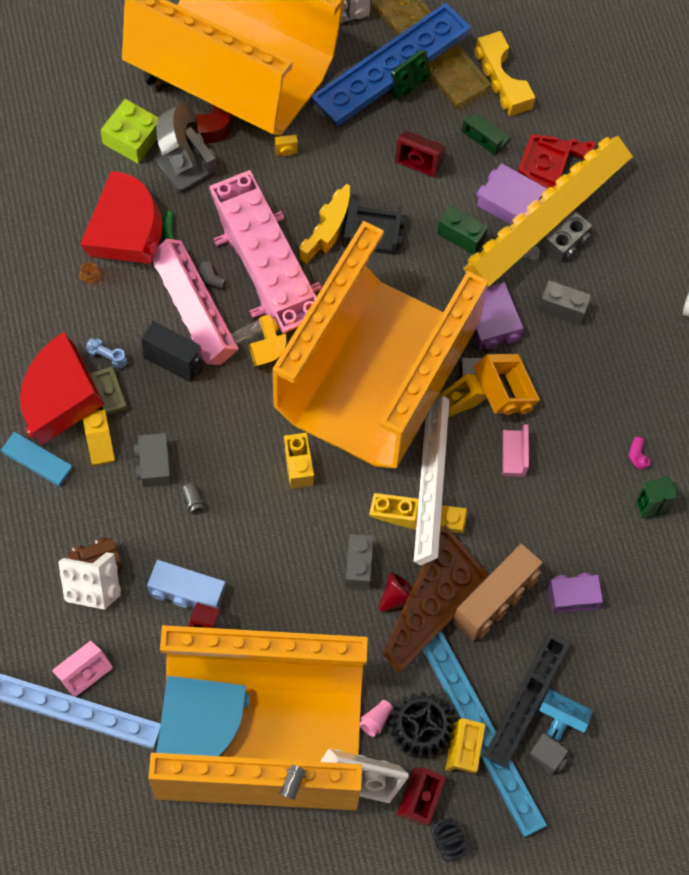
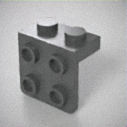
[157,127,217,191]

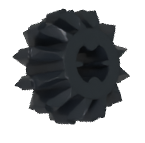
[431,817,468,863]

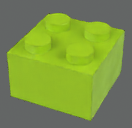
[100,99,159,164]

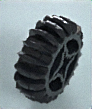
[389,692,455,759]

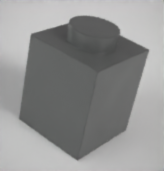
[527,733,568,775]

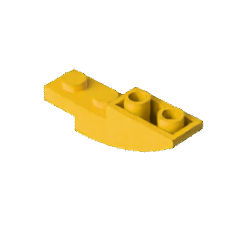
[299,184,350,264]
[369,493,468,534]

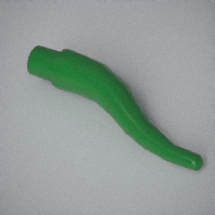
[162,211,174,240]

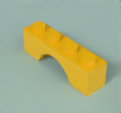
[474,31,535,117]

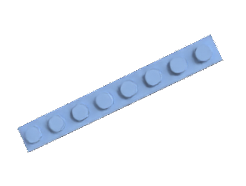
[0,674,160,749]

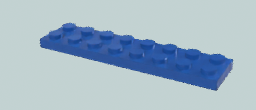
[311,3,472,127]

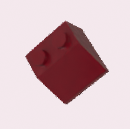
[395,131,446,178]

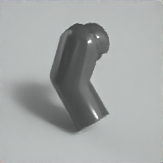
[198,261,226,289]

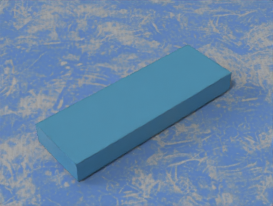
[1,432,73,487]

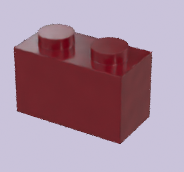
[397,768,446,825]

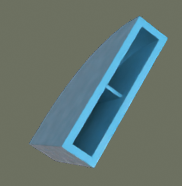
[156,676,250,756]

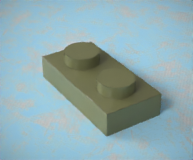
[91,367,127,416]

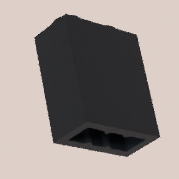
[141,321,204,383]

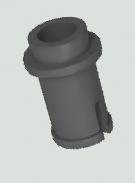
[182,483,205,514]
[279,764,307,800]

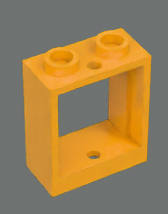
[473,354,540,415]

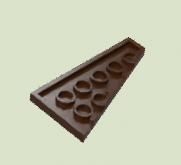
[382,524,489,672]

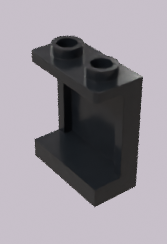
[343,199,406,255]

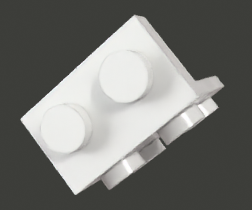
[59,552,121,610]

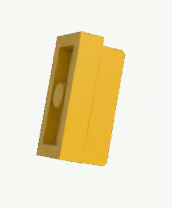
[445,718,485,774]

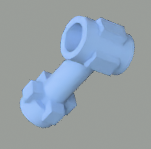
[86,338,128,369]

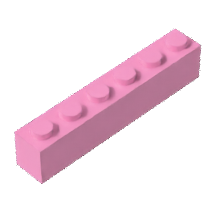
[152,239,238,365]

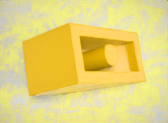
[436,374,487,417]
[83,409,115,466]

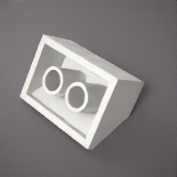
[320,749,408,803]

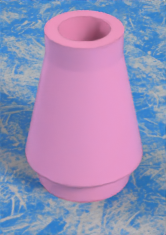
[359,700,393,737]

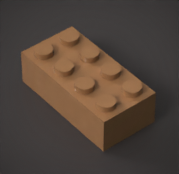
[452,543,543,642]

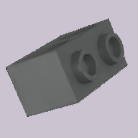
[541,210,592,263]

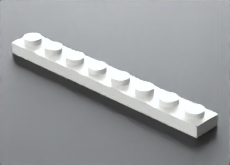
[414,396,449,565]

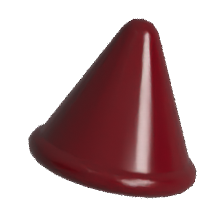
[379,573,412,612]

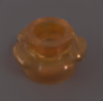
[78,262,100,284]

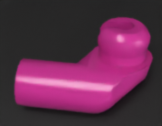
[629,437,651,470]

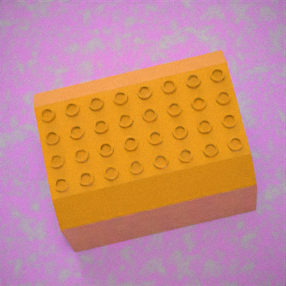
[122,0,344,135]
[273,221,489,468]
[148,625,368,810]

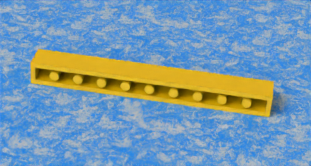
[463,136,633,287]

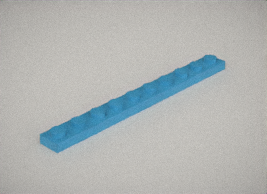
[422,631,547,838]

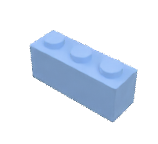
[147,560,226,608]

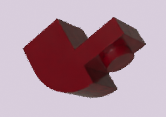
[196,104,231,144]
[189,602,222,629]

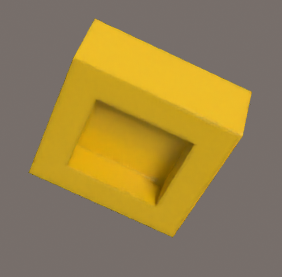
[275,135,298,156]

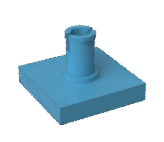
[539,689,593,740]

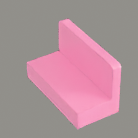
[502,424,529,477]
[52,641,113,697]

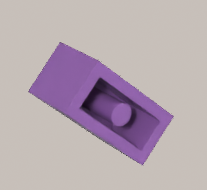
[548,573,603,614]

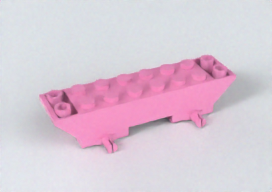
[210,170,322,333]

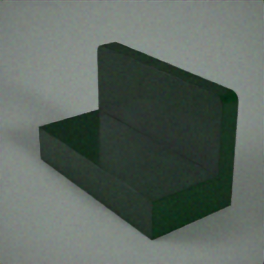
[462,114,510,155]

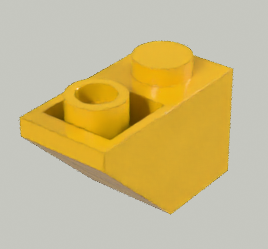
[284,433,314,489]

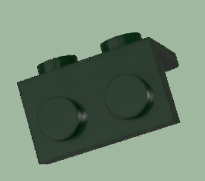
[389,49,431,100]

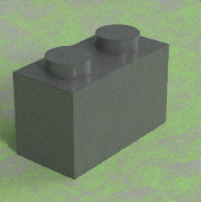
[538,281,591,325]
[134,433,171,487]
[345,534,373,590]

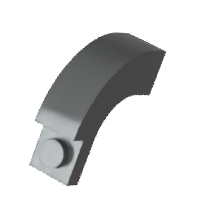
[157,101,197,175]

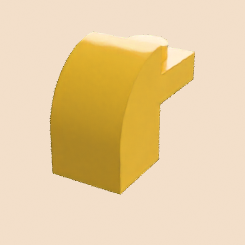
[248,314,286,367]

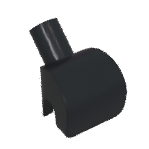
[145,72,176,92]

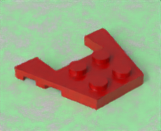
[517,134,596,190]

